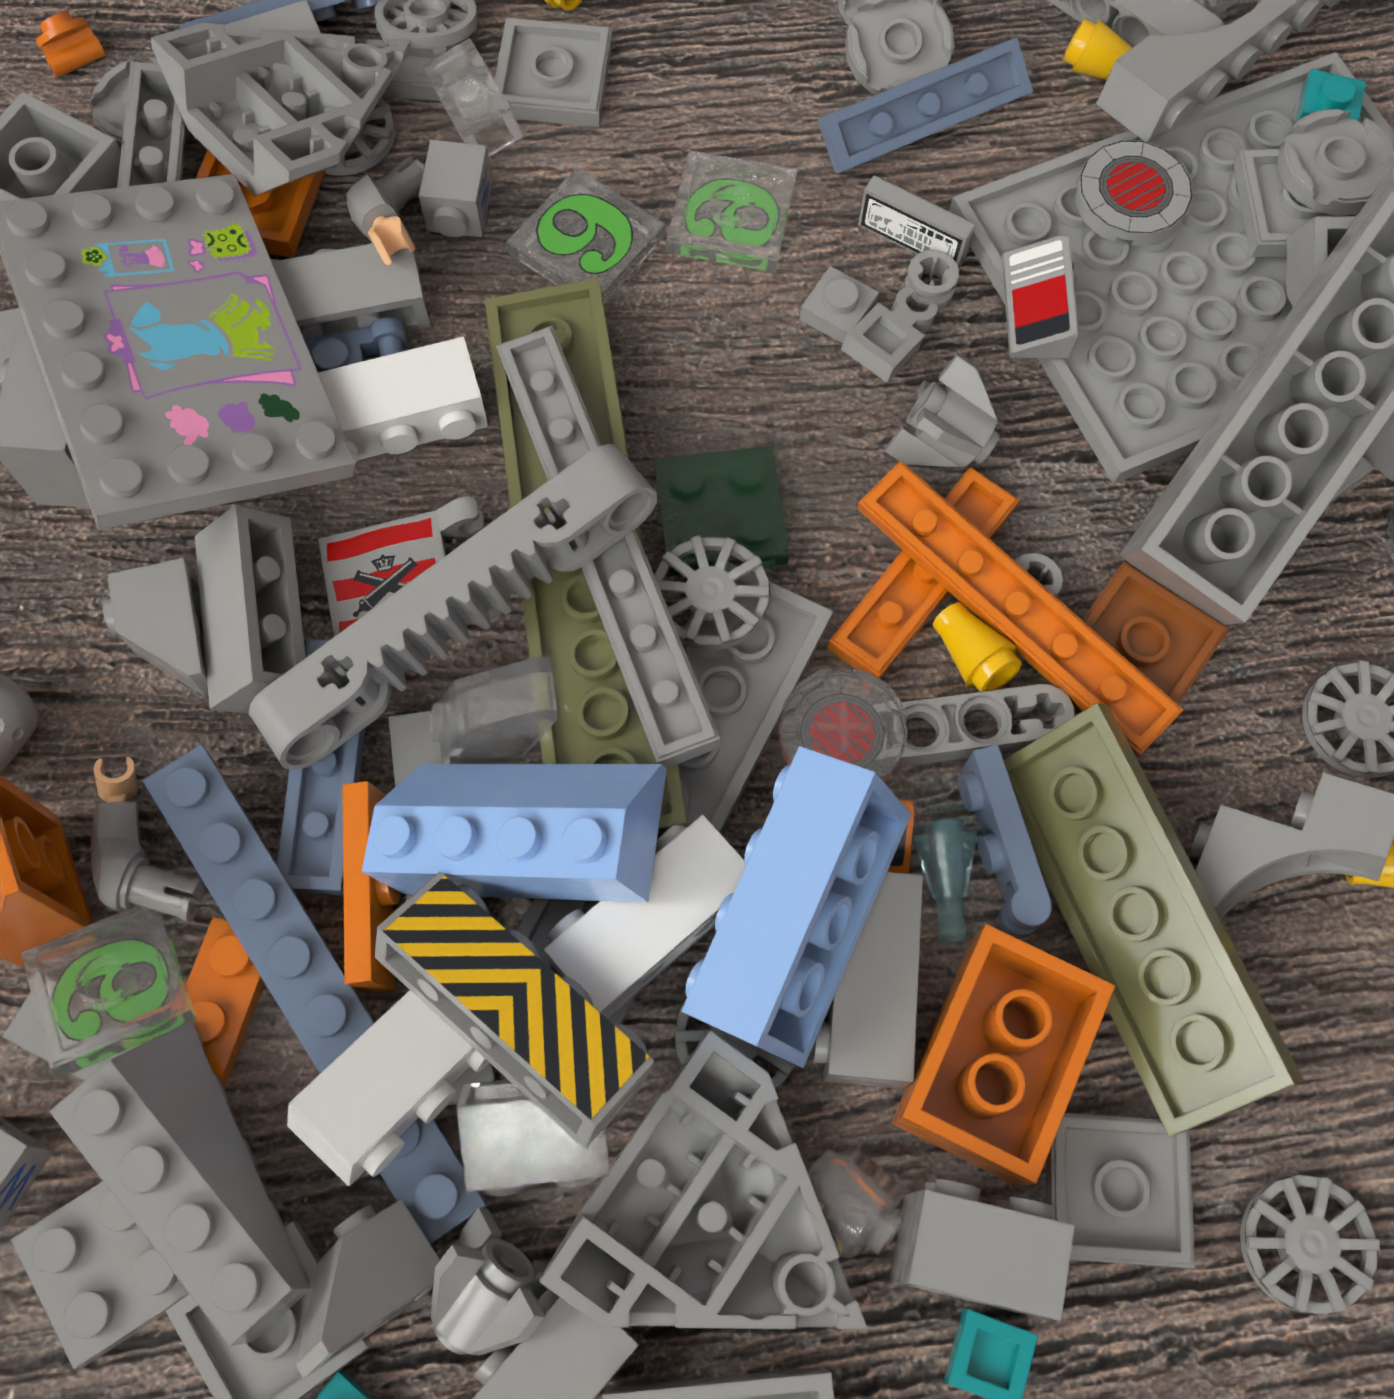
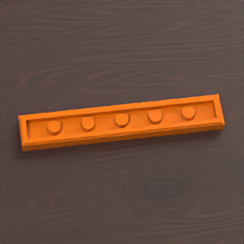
[858,461,1184,758]

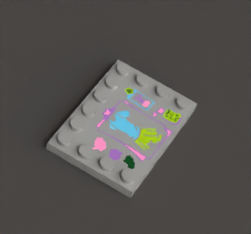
[0,174,356,530]

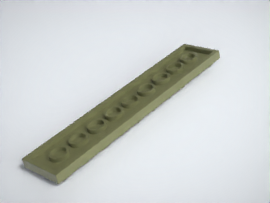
[485,278,689,837]

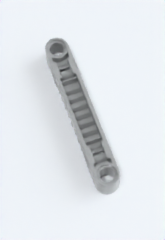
[249,444,657,770]

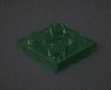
[654,446,789,577]

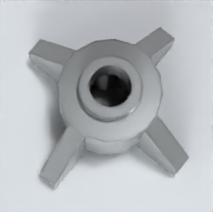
[885,352,1000,468]
[430,1207,549,1356]

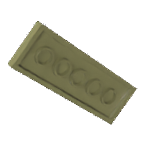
[1003,703,1304,1137]

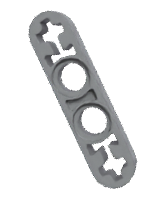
[865,684,1074,771]

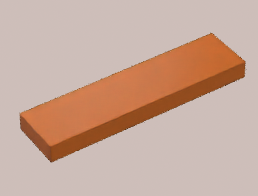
[827,467,1020,684]

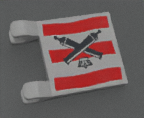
[318,496,503,637]

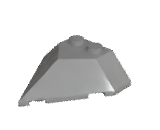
[151,23,411,196]
[539,1031,868,1330]

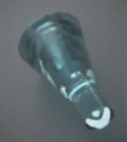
[912,819,977,942]

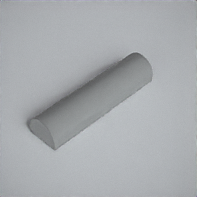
[117,61,187,188]

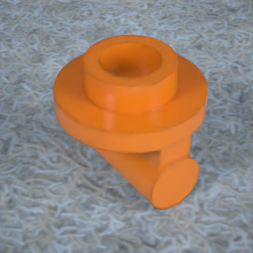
[35,11,106,78]

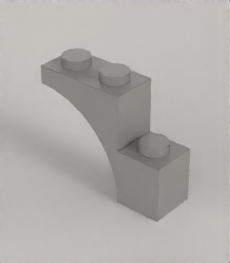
[1189,772,1394,920]

